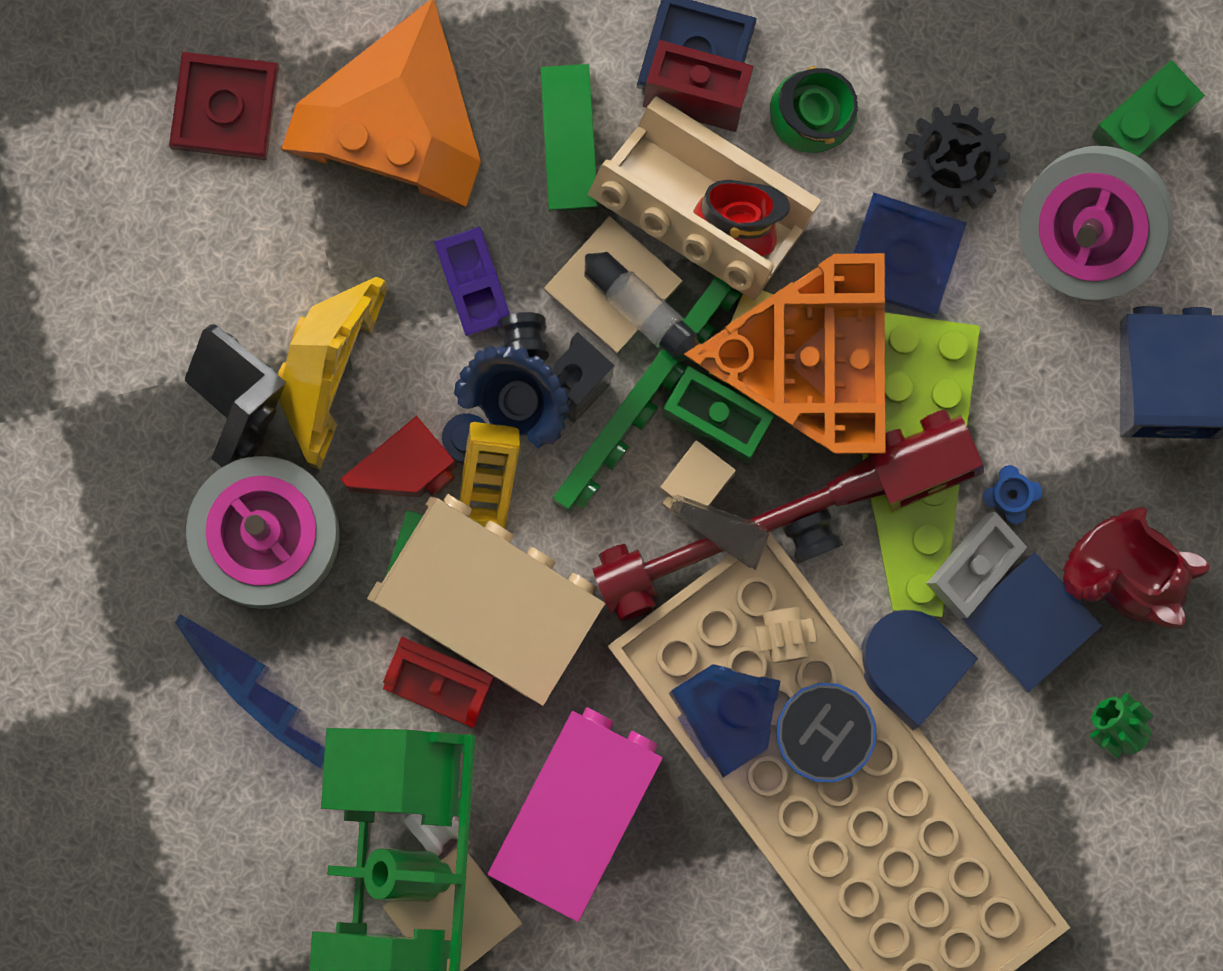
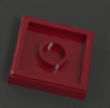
[169,52,280,160]

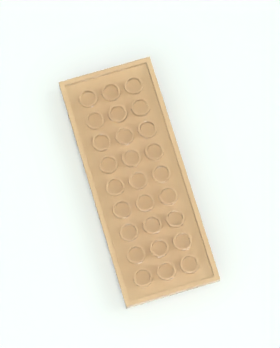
[608,532,1070,971]

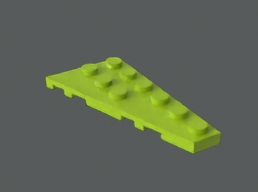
[862,313,980,618]

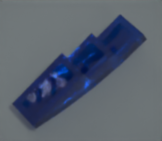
[175,614,325,769]

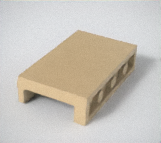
[588,96,822,301]
[367,494,605,706]

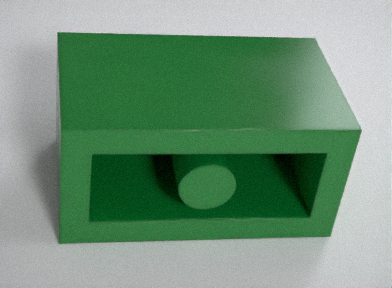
[1092,60,1205,158]
[663,366,775,465]

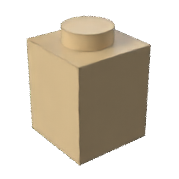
[660,440,736,522]

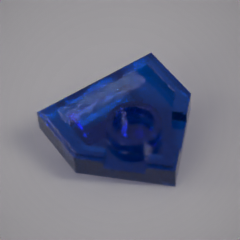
[668,664,781,778]

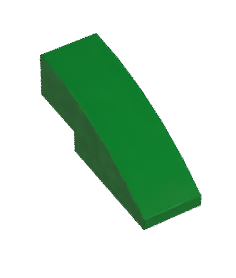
[541,64,598,212]

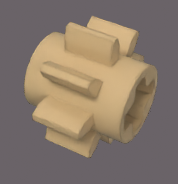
[754,607,818,663]

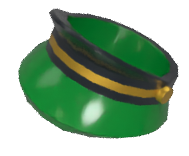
[770,66,858,153]

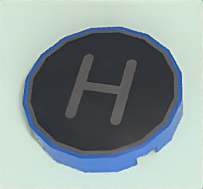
[776,683,876,783]

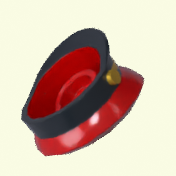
[693,180,790,256]

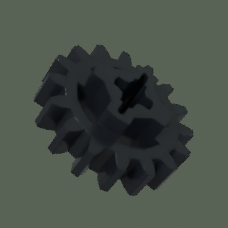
[902,104,1010,212]

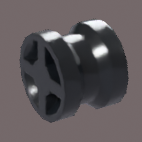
[497,312,549,362]
[782,509,843,564]

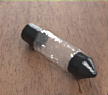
[584,252,698,360]

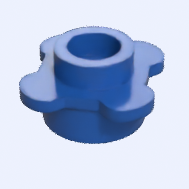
[983,465,1042,524]

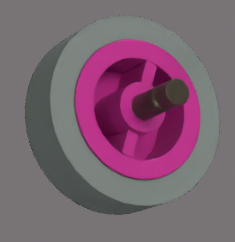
[1019,146,1173,300]
[186,456,340,609]

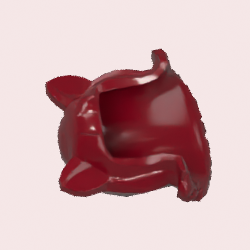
[1063,506,1210,629]

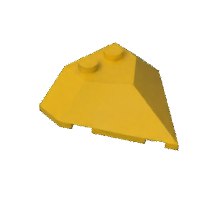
[278,277,388,470]

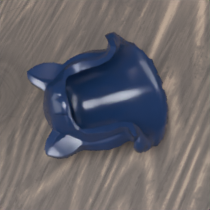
[454,346,569,449]

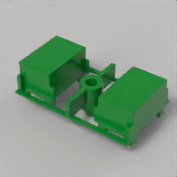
[309,728,475,971]

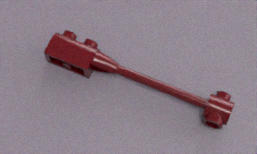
[592,410,984,622]

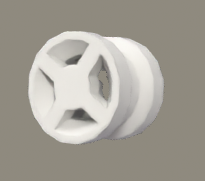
[403,815,459,856]

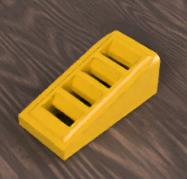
[459,422,520,529]

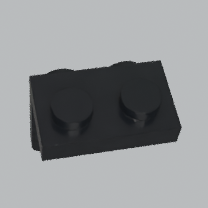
[185,324,286,467]

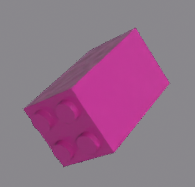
[487,707,663,922]

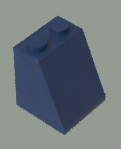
[1120,306,1223,439]

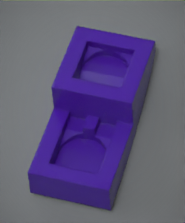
[434,226,510,336]

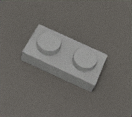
[926,512,1027,618]

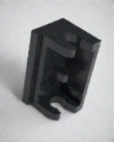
[552,332,615,424]

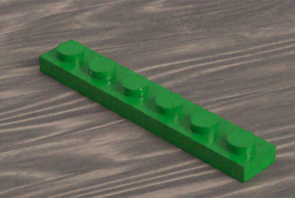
[552,277,743,514]

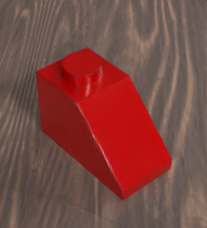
[340,415,457,497]

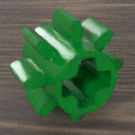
[1090,693,1153,759]

